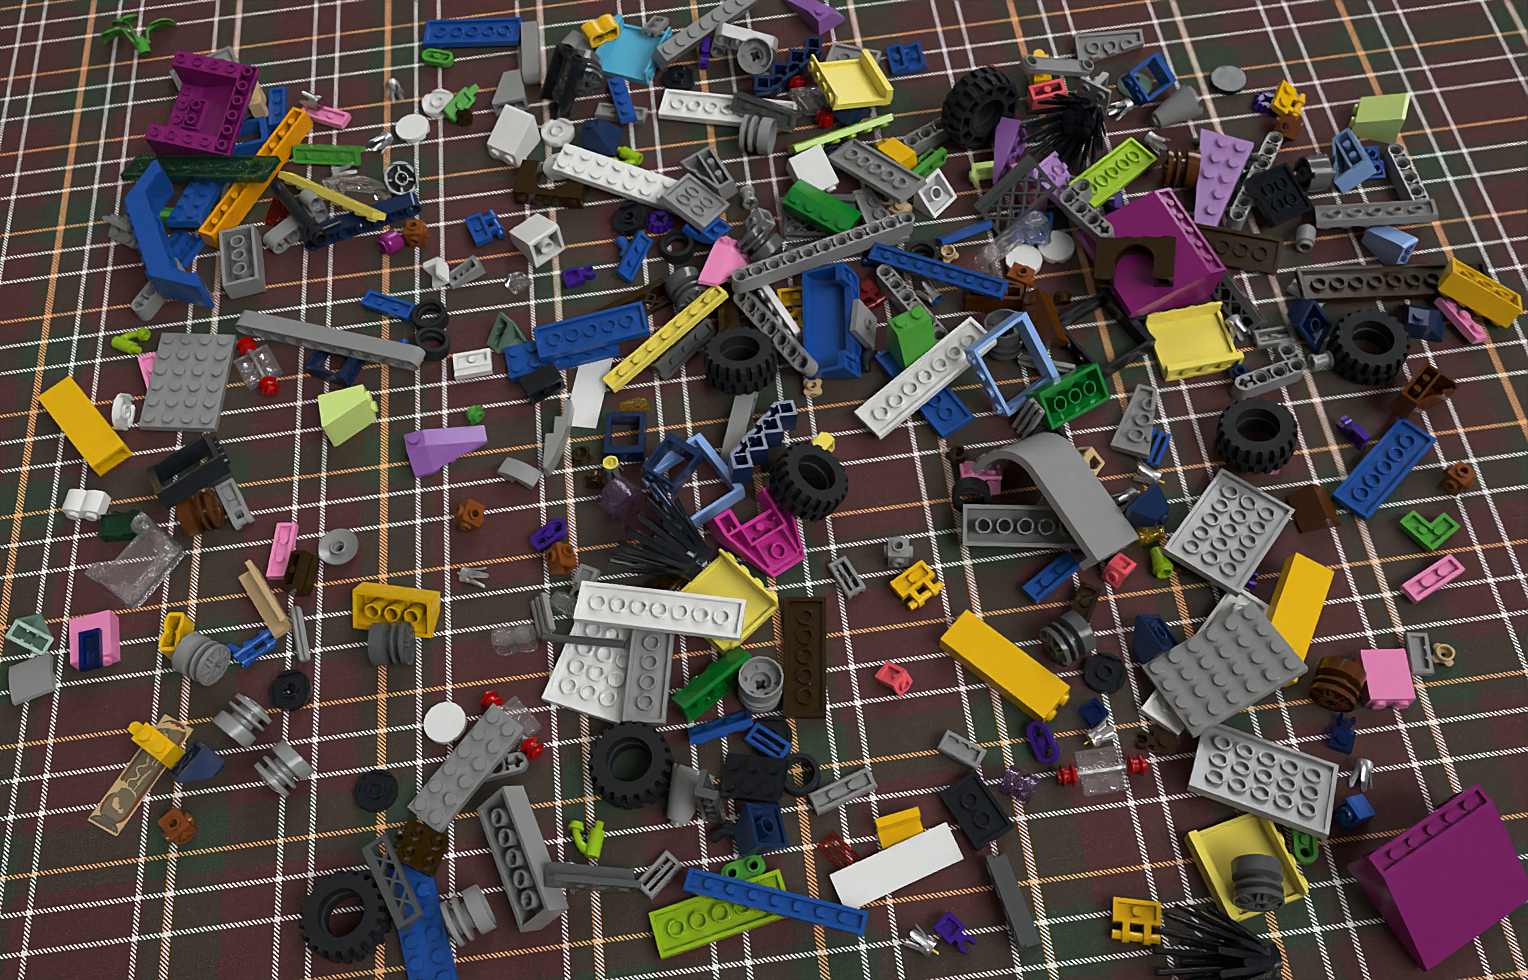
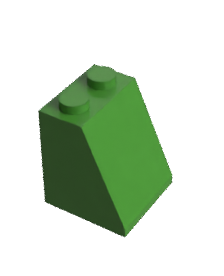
[886,305,937,371]

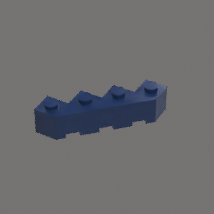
[752,35,822,99]
[728,400,798,484]

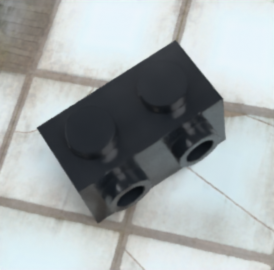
[518,362,566,405]

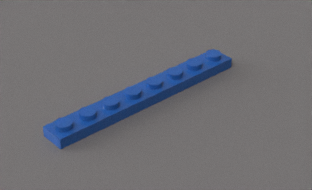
[867,242,1009,301]
[683,867,869,937]

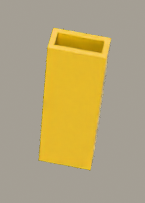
[37,375,133,476]
[1266,552,1334,687]
[939,609,1070,723]

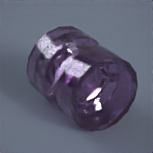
[998,765,1040,805]

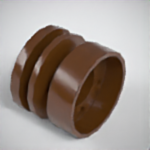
[1161,148,1201,189]
[175,488,226,537]
[1307,656,1367,713]

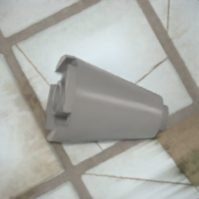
[1150,84,1203,128]
[666,763,715,828]

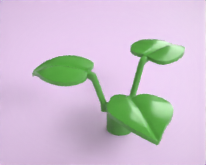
[101,14,177,56]

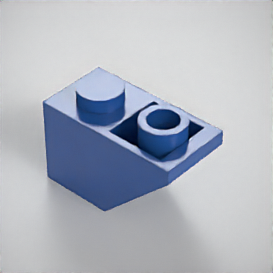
[1333,794,1376,832]

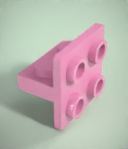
[959,461,1003,494]

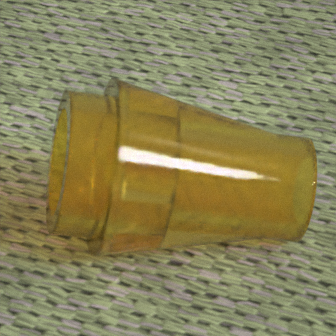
[620,396,649,413]
[1134,526,1166,547]

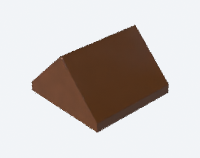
[1286,483,1341,534]

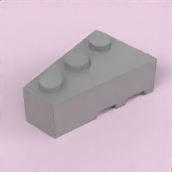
[680,145,738,200]

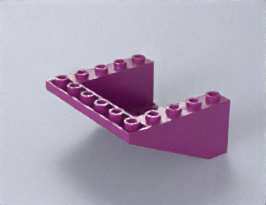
[145,50,261,162]
[1076,187,1227,318]
[1346,783,1528,972]

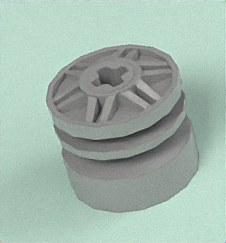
[737,37,774,75]
[739,114,777,155]
[171,632,231,686]
[738,656,784,713]
[212,693,272,749]
[254,739,315,797]
[440,884,497,947]

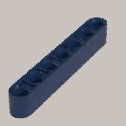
[301,192,422,251]

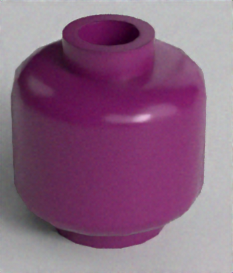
[377,229,404,256]

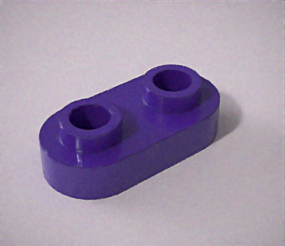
[531,518,568,552]
[1026,721,1060,764]

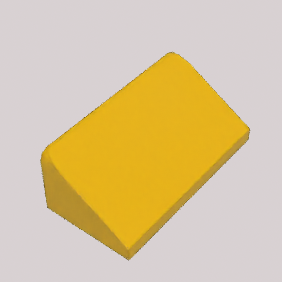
[777,286,802,307]

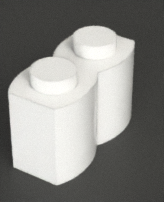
[61,489,111,521]

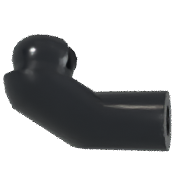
[860,347,878,373]
[709,822,737,843]

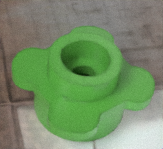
[466,405,485,425]

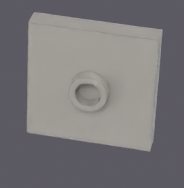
[850,298,877,349]

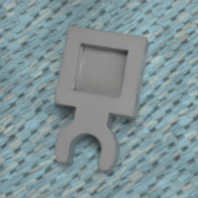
[570,563,601,599]

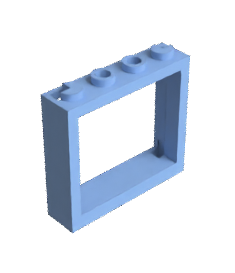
[964,312,1060,417]
[641,433,746,535]

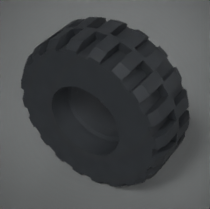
[941,67,1019,149]

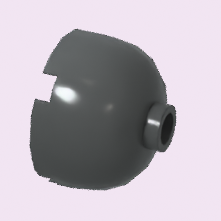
[383,161,419,196]

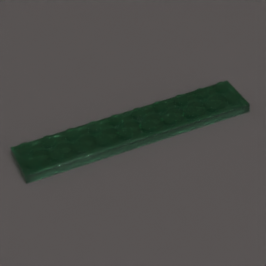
[120,154,281,184]

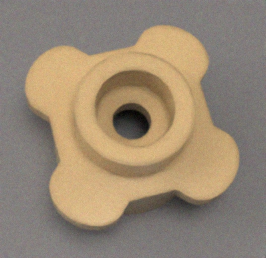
[938,245,959,264]
[803,379,822,397]
[1432,643,1455,667]

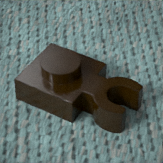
[1136,730,1177,756]

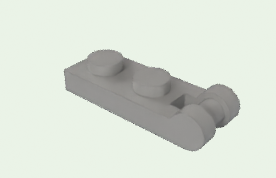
[215,478,255,530]

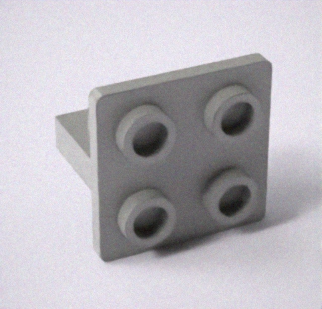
[1077,71,1112,117]
[102,214,139,249]

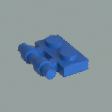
[464,209,505,247]

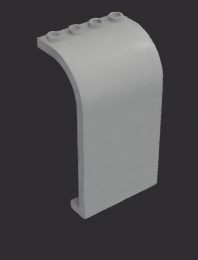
[971,432,1140,571]

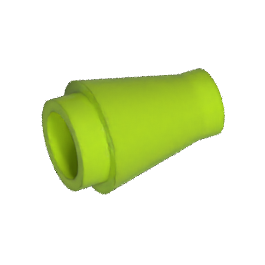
[1149,547,1174,578]

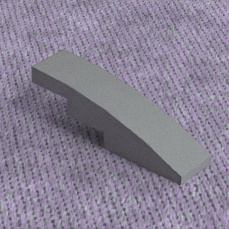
[543,400,574,477]

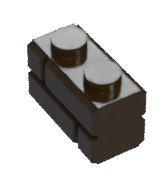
[280,550,321,597]

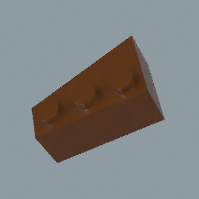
[965,267,1024,312]
[1022,288,1070,350]
[1389,362,1460,419]

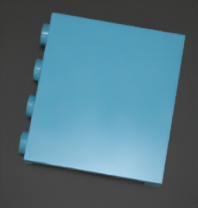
[595,15,673,85]

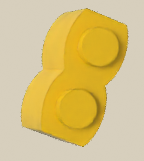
[581,14,621,48]
[159,612,194,660]

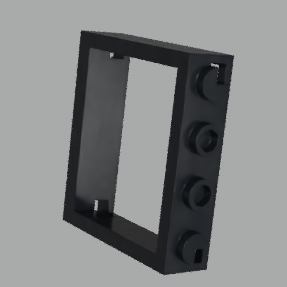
[1058,288,1156,379]
[146,433,231,510]

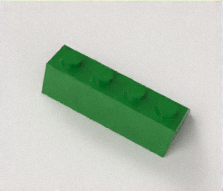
[782,179,863,236]
[1025,363,1111,430]
[671,646,752,724]

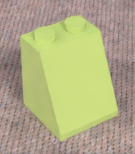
[1349,93,1411,144]
[318,384,378,447]

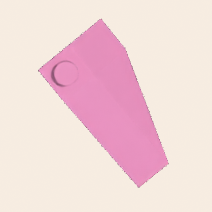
[698,236,753,287]

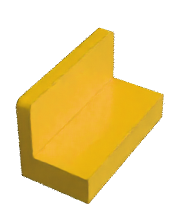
[875,807,924,850]

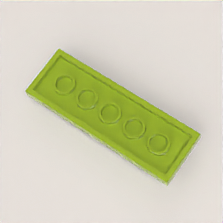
[787,113,894,155]
[1065,137,1158,210]
[648,869,786,960]

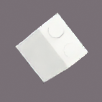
[487,104,541,167]
[786,144,839,194]
[509,213,565,268]

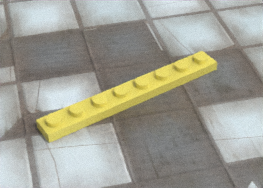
[278,171,386,222]
[602,285,729,393]

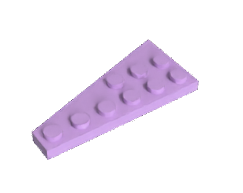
[1194,128,1254,227]
[1029,151,1102,216]

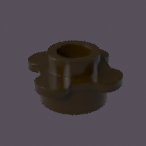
[456,108,473,126]
[1053,290,1073,306]
[945,445,969,466]
[571,446,593,466]
[584,471,605,489]

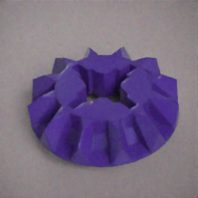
[1252,91,1276,114]
[646,209,674,234]

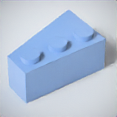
[1332,127,1377,194]

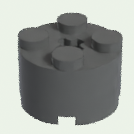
[1293,154,1336,193]

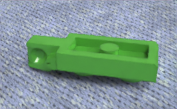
[441,83,480,123]

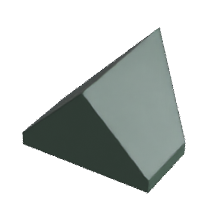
[486,312,528,354]
[4,613,55,656]

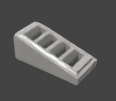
[449,255,486,289]

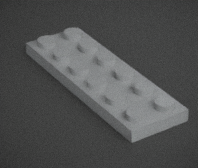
[828,137,927,205]
[1314,199,1439,229]
[622,629,675,726]
[407,703,526,833]

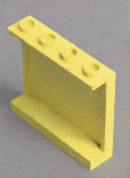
[808,49,894,110]
[1144,301,1244,382]
[679,548,779,656]
[1184,813,1309,923]

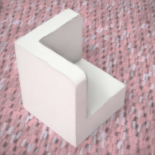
[423,257,449,289]

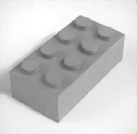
[219,223,266,299]

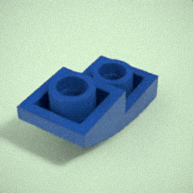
[1363,146,1386,180]

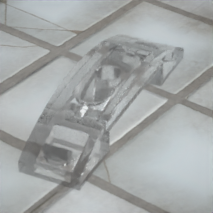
[322,175,392,200]

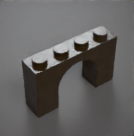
[512,159,590,209]
[1093,236,1177,287]

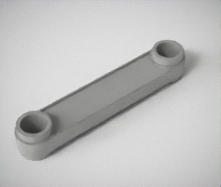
[1019,55,1094,78]

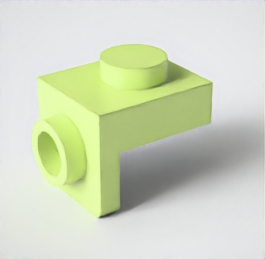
[969,161,994,188]

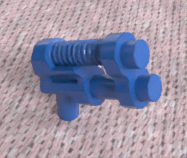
[227,629,278,668]

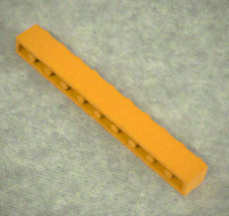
[198,107,313,249]

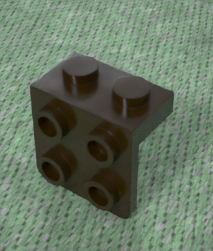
[387,819,449,877]

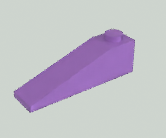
[783,0,846,35]
[993,117,1028,185]
[404,425,488,478]

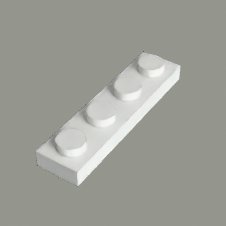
[757,284,802,343]

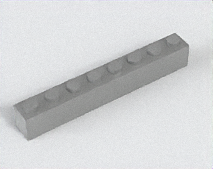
[651,0,760,70]

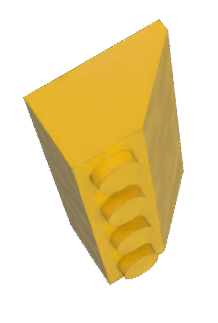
[1438,257,1523,329]
[352,582,440,638]

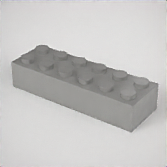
[961,504,1081,549]
[477,786,569,932]

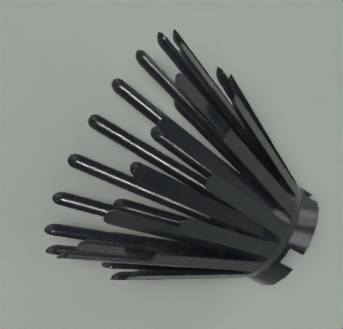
[1021,92,1106,175]
[607,482,712,582]
[1152,903,1283,980]

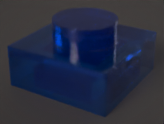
[1077,697,1110,728]

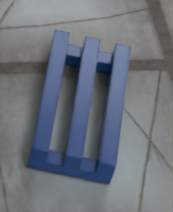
[1138,427,1172,469]
[744,722,793,758]

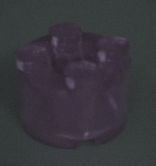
[596,475,642,523]

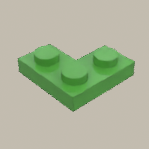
[1397,510,1461,554]

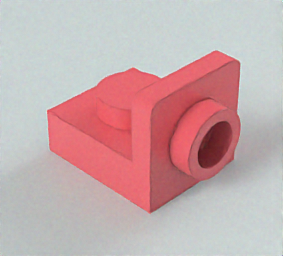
[1101,552,1137,588]
[874,661,913,697]

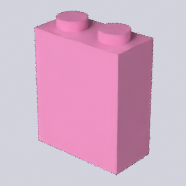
[69,610,121,671]
[1354,649,1416,710]

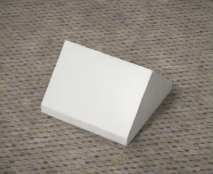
[913,168,957,219]

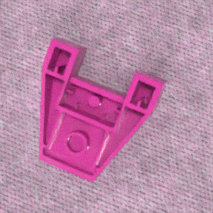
[707,485,806,578]

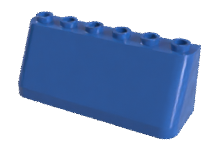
[801,261,862,380]

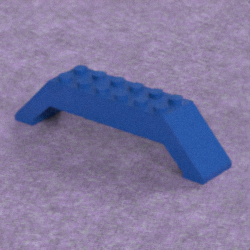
[124,160,215,308]

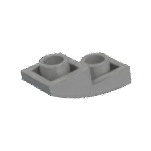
[497,457,543,490]

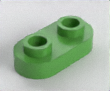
[422,48,454,68]
[1290,828,1318,865]
[721,855,766,881]

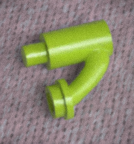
[611,146,644,165]
[111,327,151,355]
[567,820,605,859]

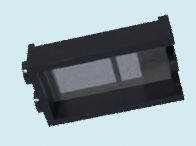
[539,44,588,117]

